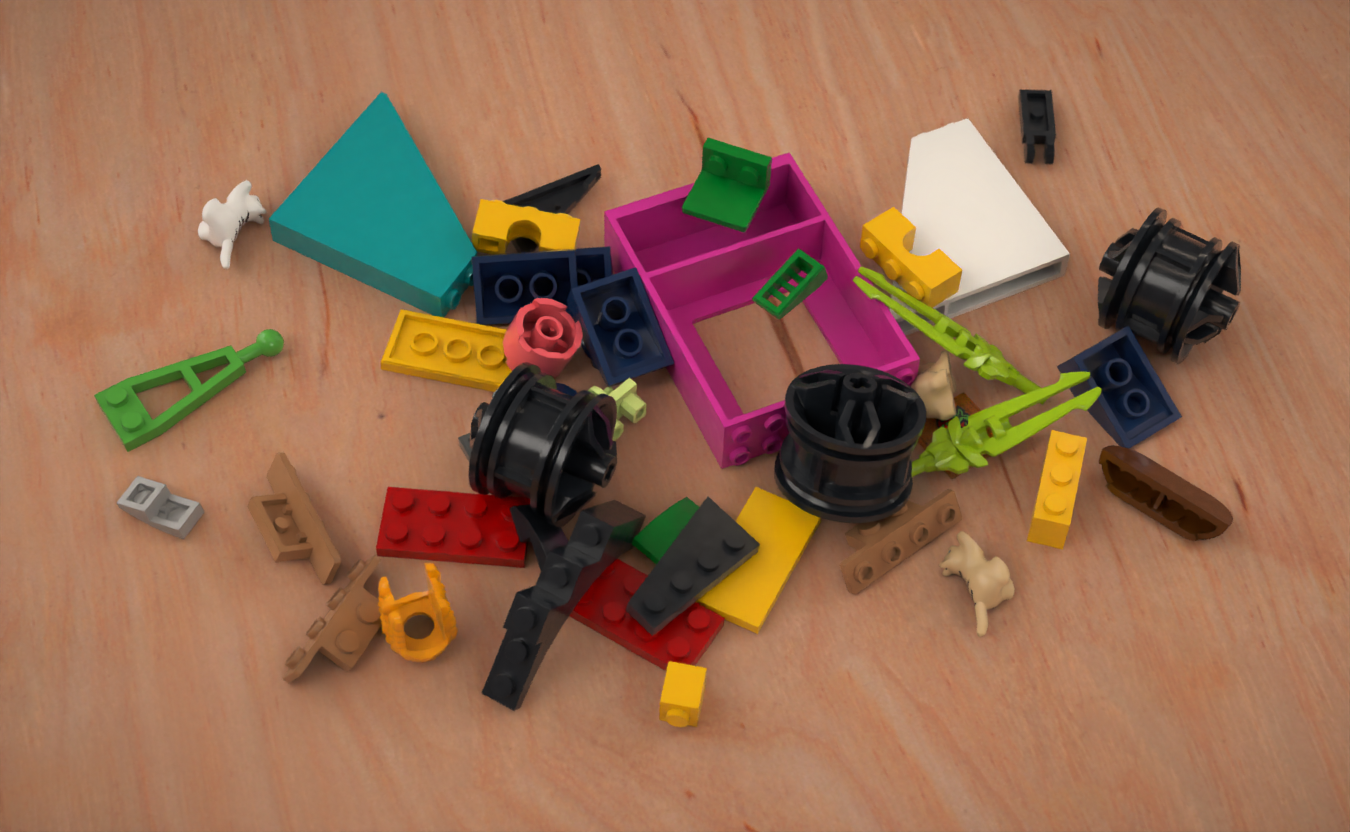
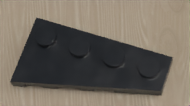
[626,497,760,636]

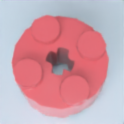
[503,298,583,379]

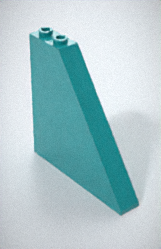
[269,92,477,317]

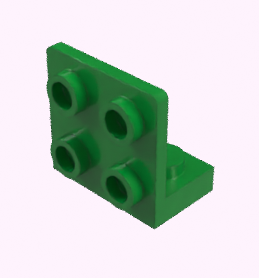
[682,138,772,232]

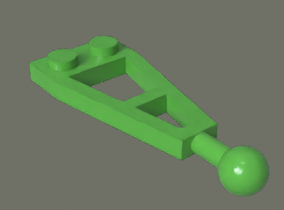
[94,329,284,452]

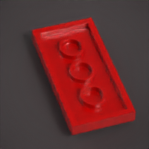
[376,487,530,568]
[569,559,725,671]

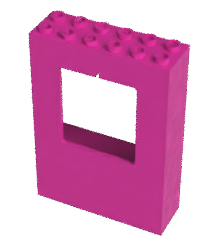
[604,152,920,469]

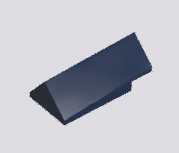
[472,246,613,325]

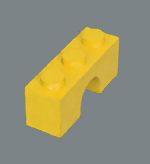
[472,199,580,255]
[860,207,962,308]
[1027,430,1087,550]

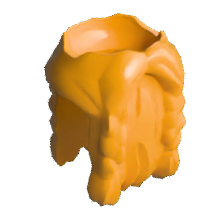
[378,563,458,663]

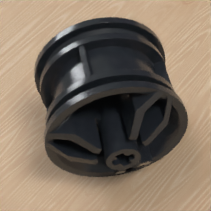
[1098,207,1241,364]
[468,362,617,527]
[774,364,926,523]

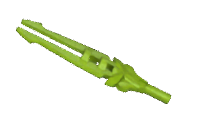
[853,266,1047,405]
[911,372,1102,477]

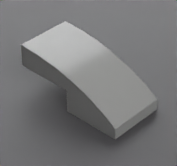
[117,476,204,539]

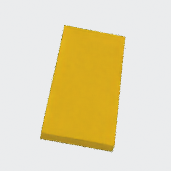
[380,309,512,392]
[696,487,821,634]

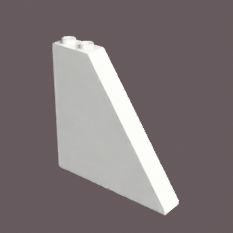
[889,118,1070,336]

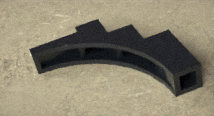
[482,500,646,711]

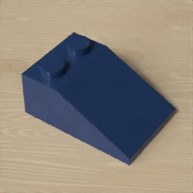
[566,267,674,387]
[1057,326,1182,448]

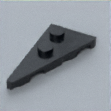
[503,164,601,253]

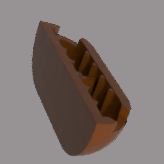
[1099,445,1233,541]

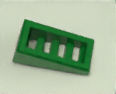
[752,248,828,320]

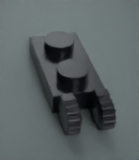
[1018,89,1056,164]

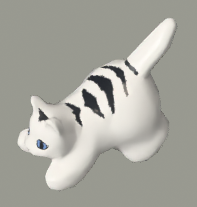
[198,180,267,269]

